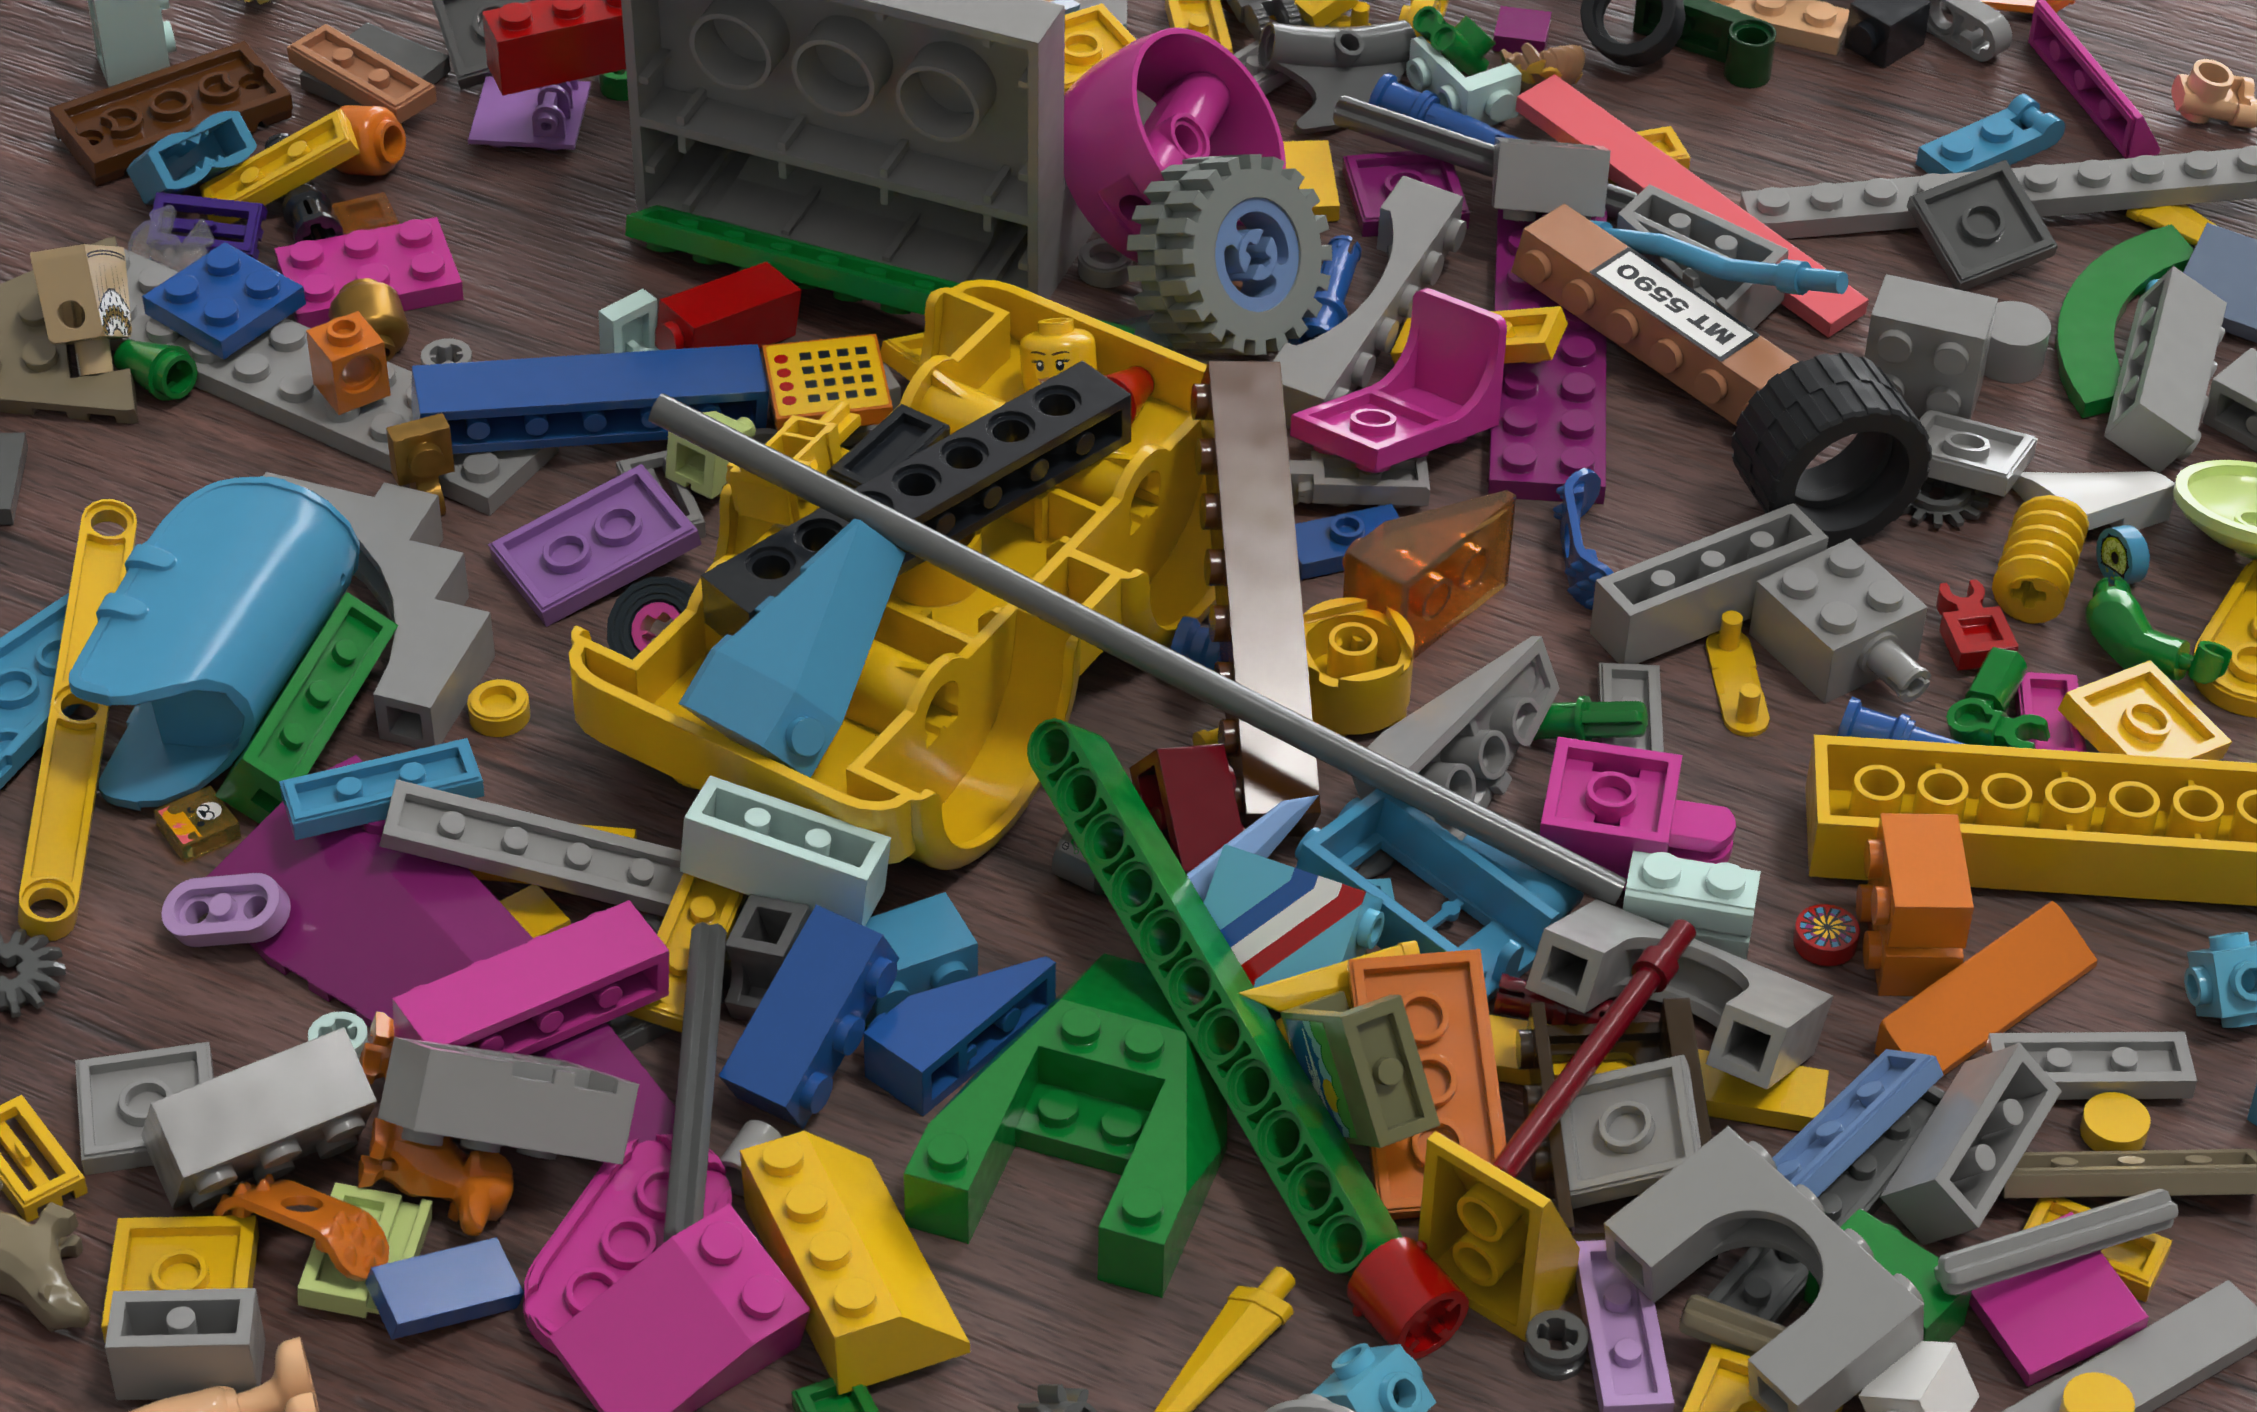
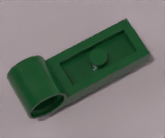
[1633,0,1776,89]

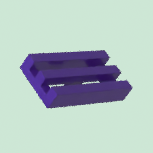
[146,192,267,260]

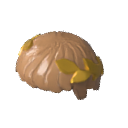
[1500,43,1585,93]

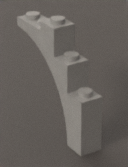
[263,472,495,749]

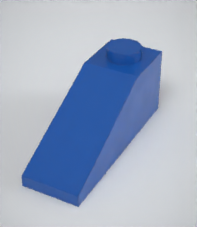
[863,956,1056,1116]

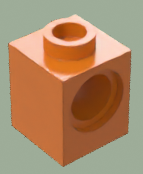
[306,311,391,415]

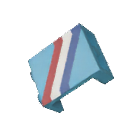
[1204,844,1385,988]

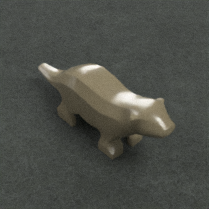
[0,1181,90,1332]

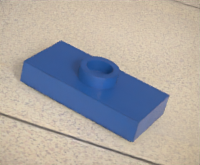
[1295,504,1413,580]

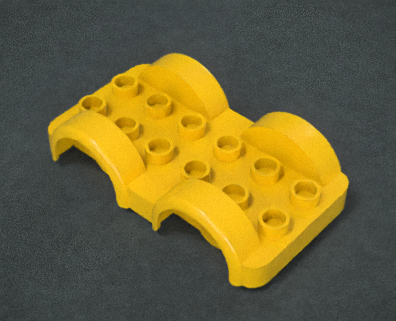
[569,279,1216,870]

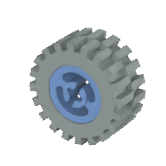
[1127,154,1332,355]

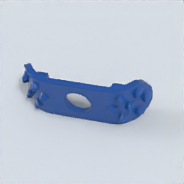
[1553,468,1614,610]

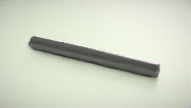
[1333,96,1638,219]
[663,922,727,1243]

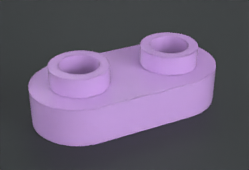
[162,873,291,947]

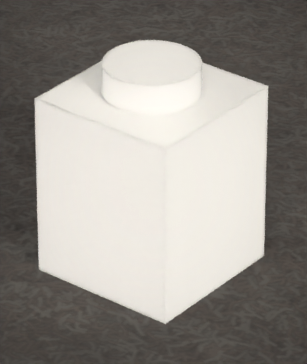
[1859,1341,1980,1412]

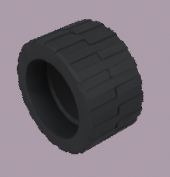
[1731,353,1932,549]

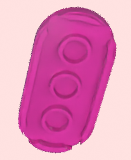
[523,1134,732,1356]

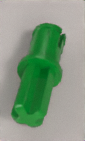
[1533,696,1648,741]

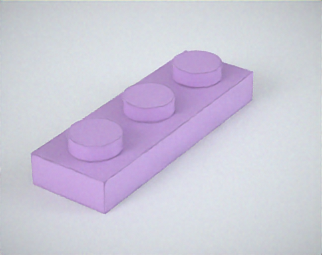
[1576,1240,1674,1412]

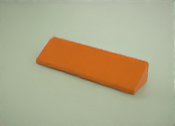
[1874,901,2098,1078]

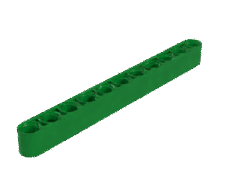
[1027,718,1402,1277]

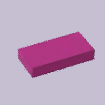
[2014,672,2087,752]

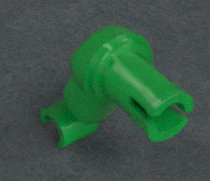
[2085,576,2232,684]

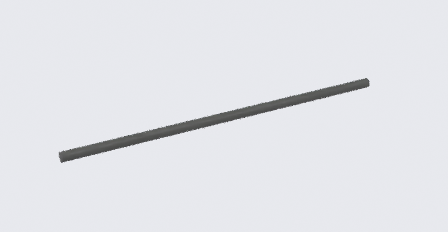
[648,393,1627,906]

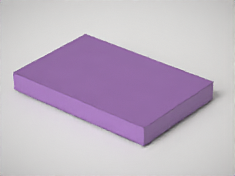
[488,464,701,627]

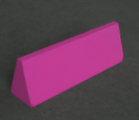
[2028,0,2161,158]

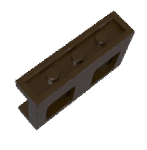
[1516,998,1718,1260]

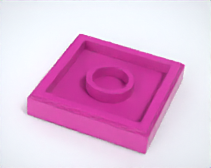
[1969,1212,2149,1387]

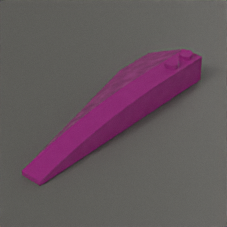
[207,755,675,1163]

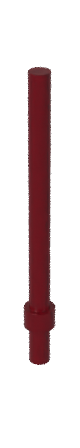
[1492,919,1696,1179]

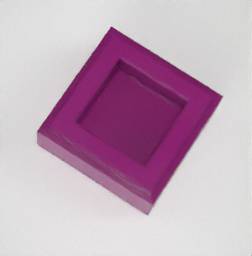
[1493,6,1552,53]

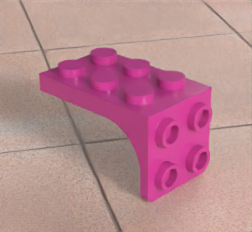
[1290,288,1507,473]

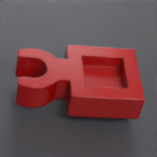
[1936,579,2019,671]

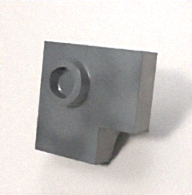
[722,894,811,1021]

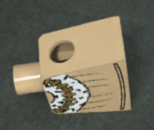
[30,244,132,377]

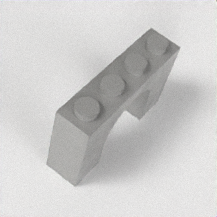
[1525,899,1834,1090]
[1604,1126,1924,1412]

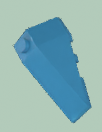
[679,519,906,778]

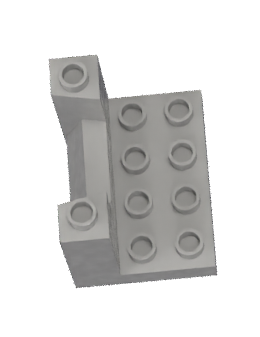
[621,0,1156,299]

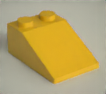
[1418,1131,1580,1342]

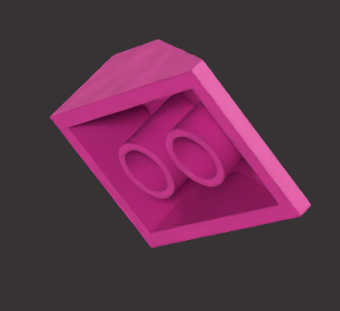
[548,1203,811,1412]

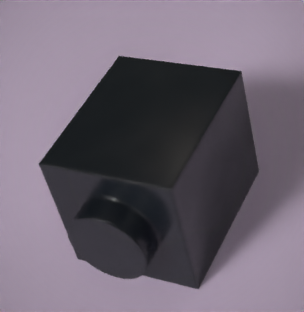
[1844,0,1931,69]

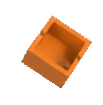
[1856,813,1974,996]

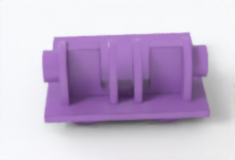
[468,76,591,150]

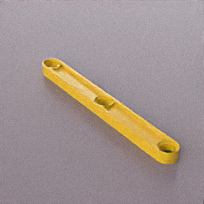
[18,499,137,941]

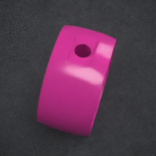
[1064,28,1286,263]

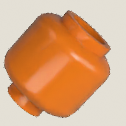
[334,105,406,176]

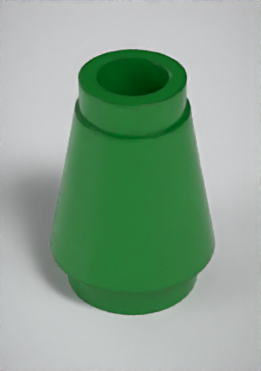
[114,339,197,401]

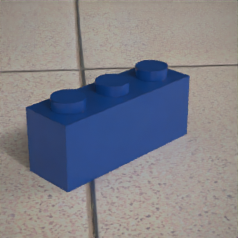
[719,904,899,1129]

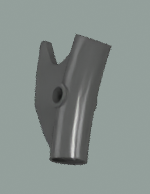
[1258,20,1416,134]

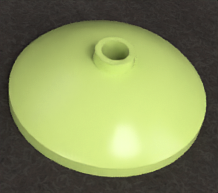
[2173,460,2257,559]

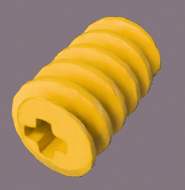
[1992,495,2089,624]

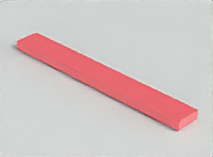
[1515,74,1869,338]

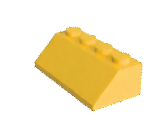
[740,1131,971,1395]

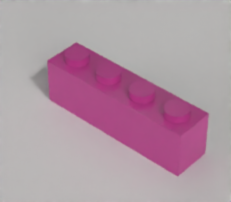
[392,900,669,1055]

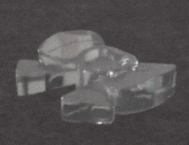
[128,205,215,272]

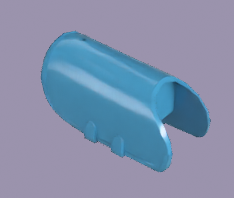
[69,476,360,811]

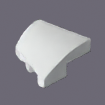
[2012,471,2175,530]

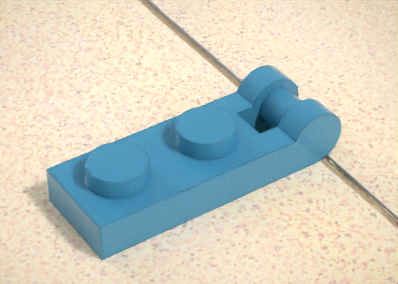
[1916,94,2065,174]

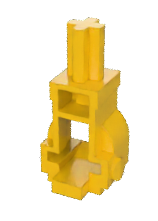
[725,401,861,526]

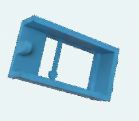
[1295,789,1560,1002]

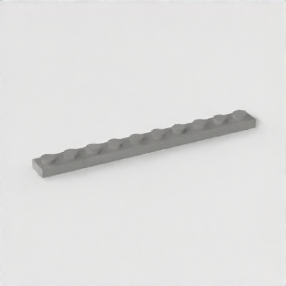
[1740,146,2257,239]

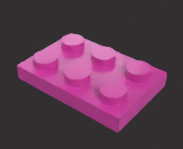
[274,217,464,328]

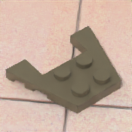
[0,236,139,424]

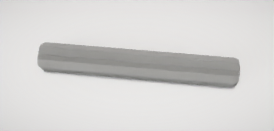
[1934,1189,2178,1295]

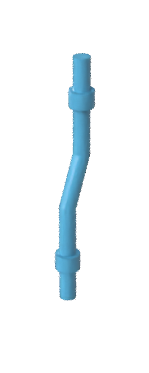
[1590,220,1849,295]

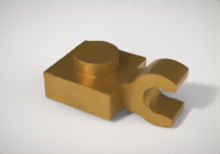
[386,413,455,516]

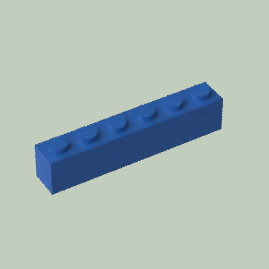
[411,344,769,454]

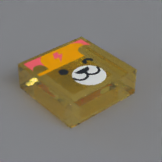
[153,786,242,863]

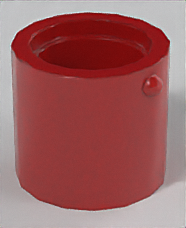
[1347,1237,1469,1360]

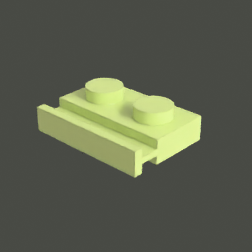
[297,1182,432,1318]

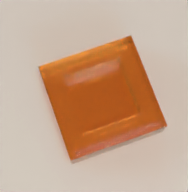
[332,192,400,235]

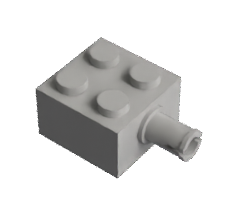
[1749,538,1931,704]

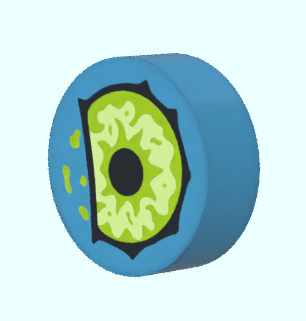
[2096,525,2150,586]

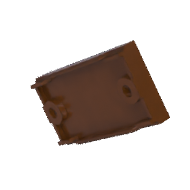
[49,41,293,186]

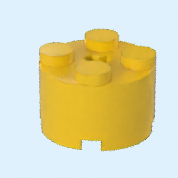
[1303,597,1415,737]

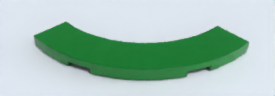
[2055,224,2194,418]

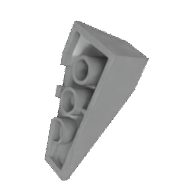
[1352,636,1560,841]

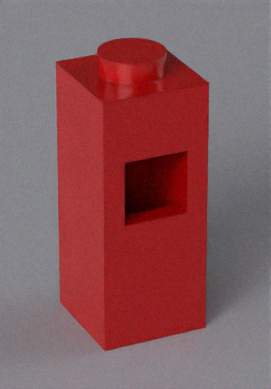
[655,261,801,350]

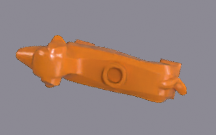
[358,1011,514,1236]

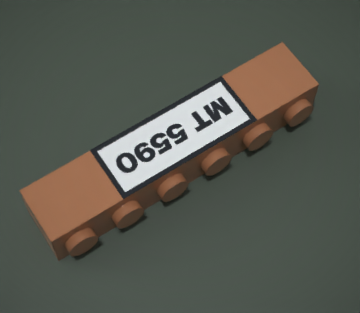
[1511,203,1799,426]

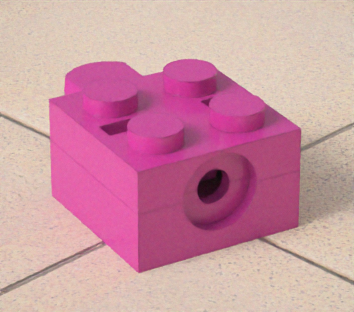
[1539,737,1736,891]

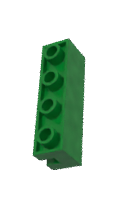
[215,592,398,824]

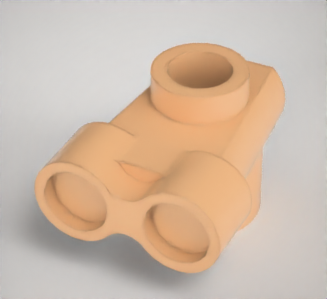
[2171,59,2257,129]

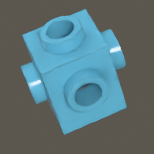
[2184,932,2257,1028]
[1311,1343,1436,1412]

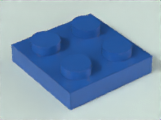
[142,242,306,360]

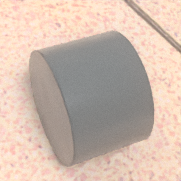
[1984,301,2051,384]

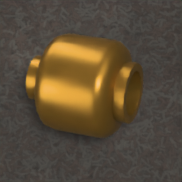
[329,278,410,361]

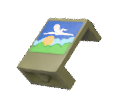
[1280,991,1440,1148]

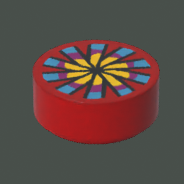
[1793,904,1860,966]

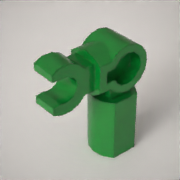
[1946,647,2050,749]

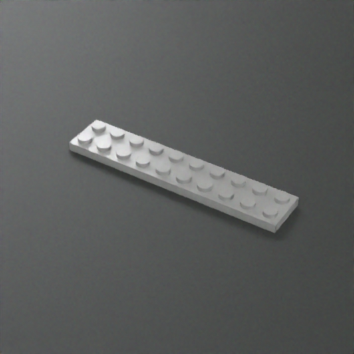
[109,246,559,516]

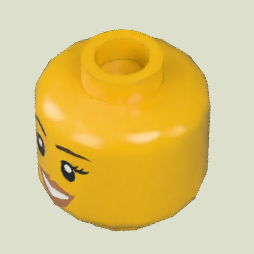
[1019,318,1097,392]

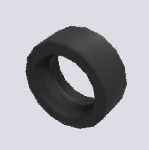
[1580,0,1686,67]

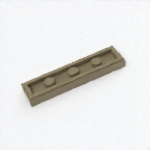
[2000,1149,2257,1198]

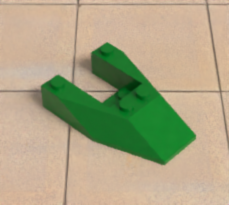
[904,953,1227,1298]

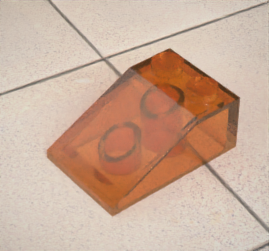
[1343,490,1516,660]

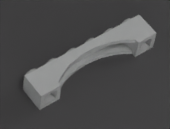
[1272,176,1467,429]

